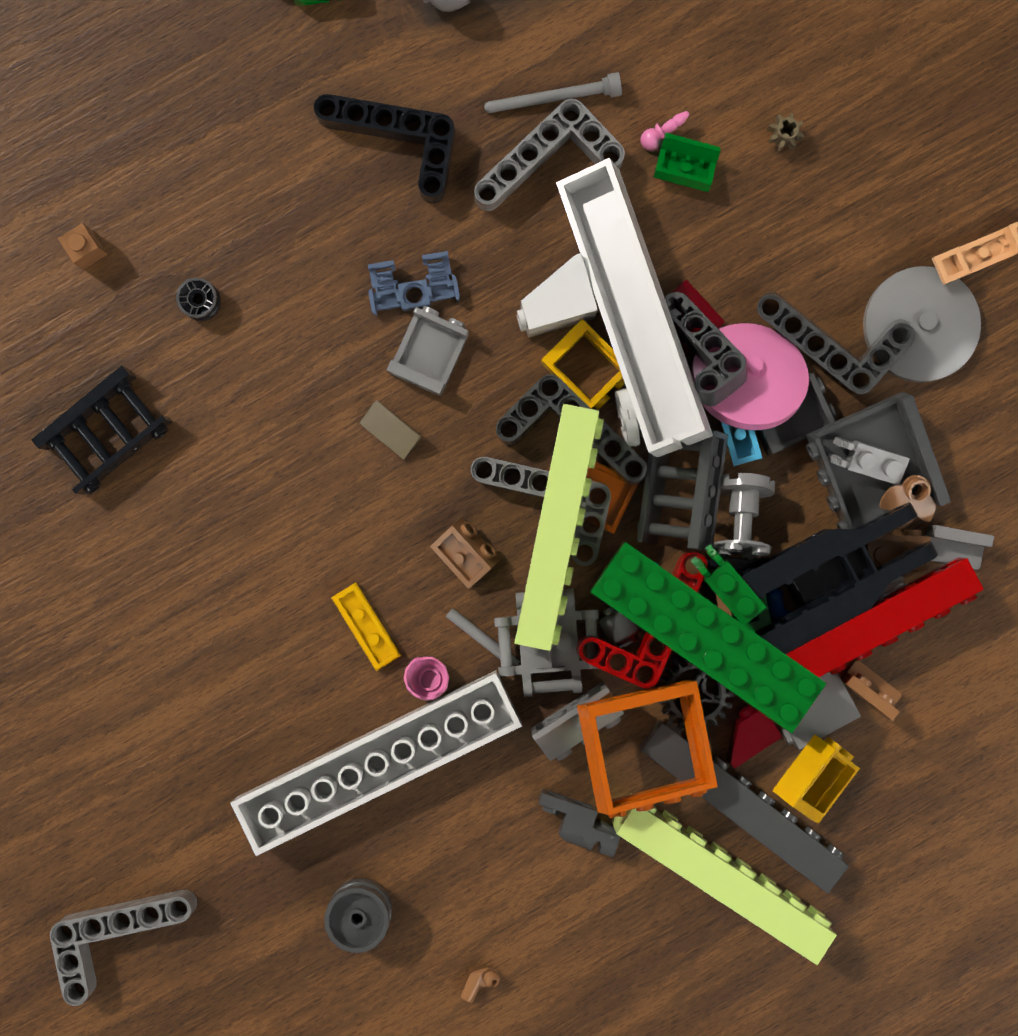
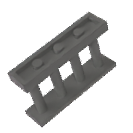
[637,430,728,551]

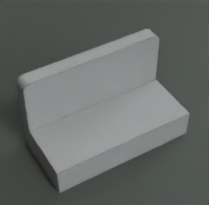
[926,525,994,569]

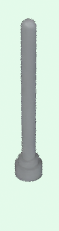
[484,72,622,113]

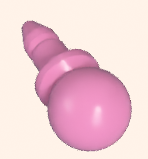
[640,111,689,152]

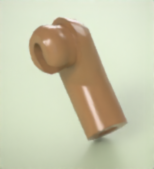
[460,967,500,1003]

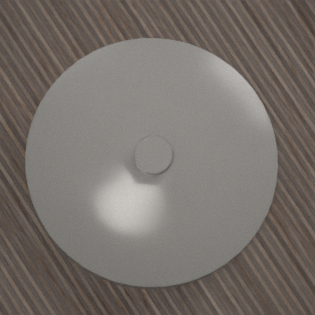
[863,266,981,383]

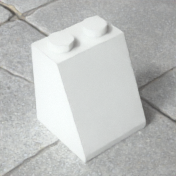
[517,253,598,338]

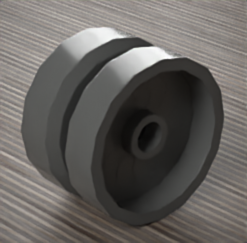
[324,878,392,953]

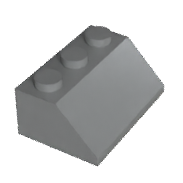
[531,682,624,761]

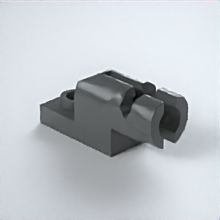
[538,788,620,857]

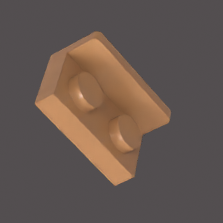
[430,518,500,589]
[865,530,930,571]
[841,660,902,721]

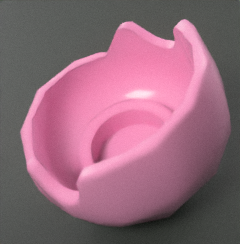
[404,657,449,701]

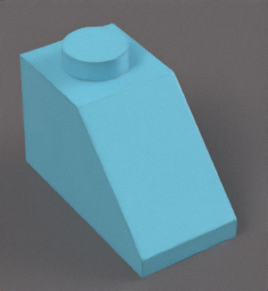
[721,422,762,466]

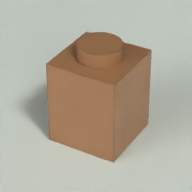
[58,223,108,270]

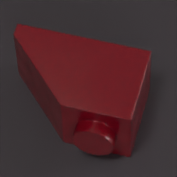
[726,705,782,769]

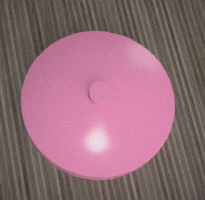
[691,323,809,430]

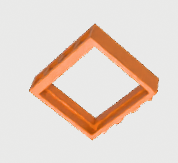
[577,680,718,818]

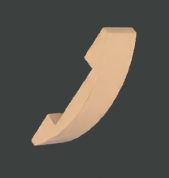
[932,222,1018,285]

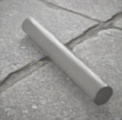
[446,608,520,665]

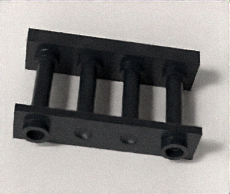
[31,365,172,495]

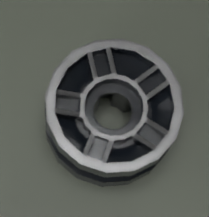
[176,277,221,321]

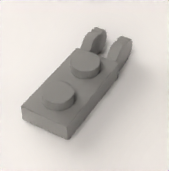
[827,437,910,485]

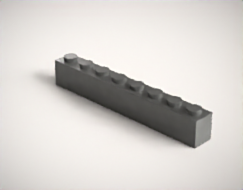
[639,719,849,894]

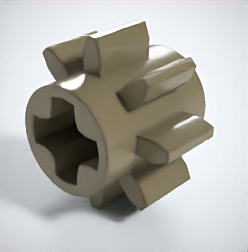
[767,113,804,151]

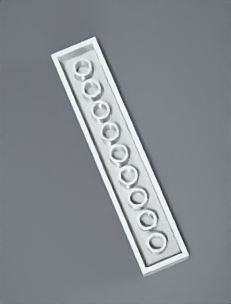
[230,670,522,856]

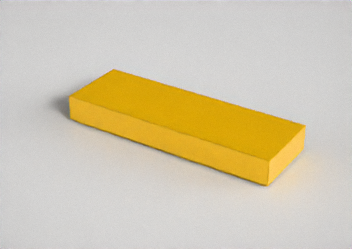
[331,582,402,671]

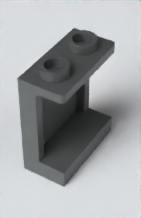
[756,373,837,455]

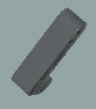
[665,292,748,406]

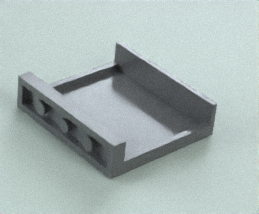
[806,392,951,529]

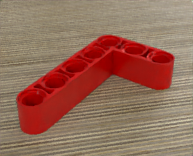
[576,552,708,688]

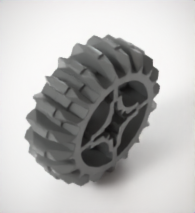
[656,657,735,730]

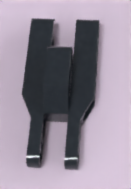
[739,502,938,654]

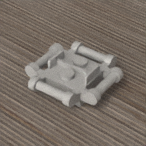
[494,588,599,697]

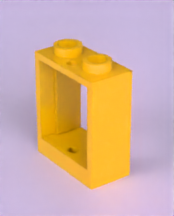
[541,319,625,410]
[772,734,860,824]

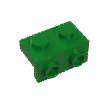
[653,133,721,192]

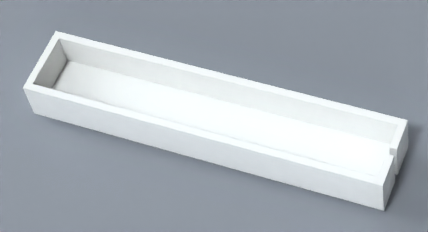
[556,158,713,457]

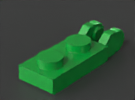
[691,544,767,625]

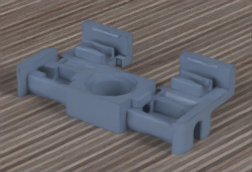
[368,251,460,316]

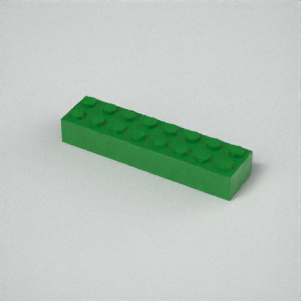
[589,542,827,734]

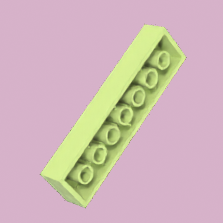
[514,404,604,651]
[612,793,837,965]

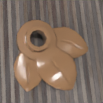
[880,475,936,530]

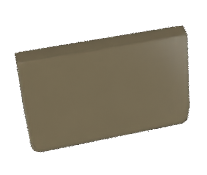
[359,400,422,460]

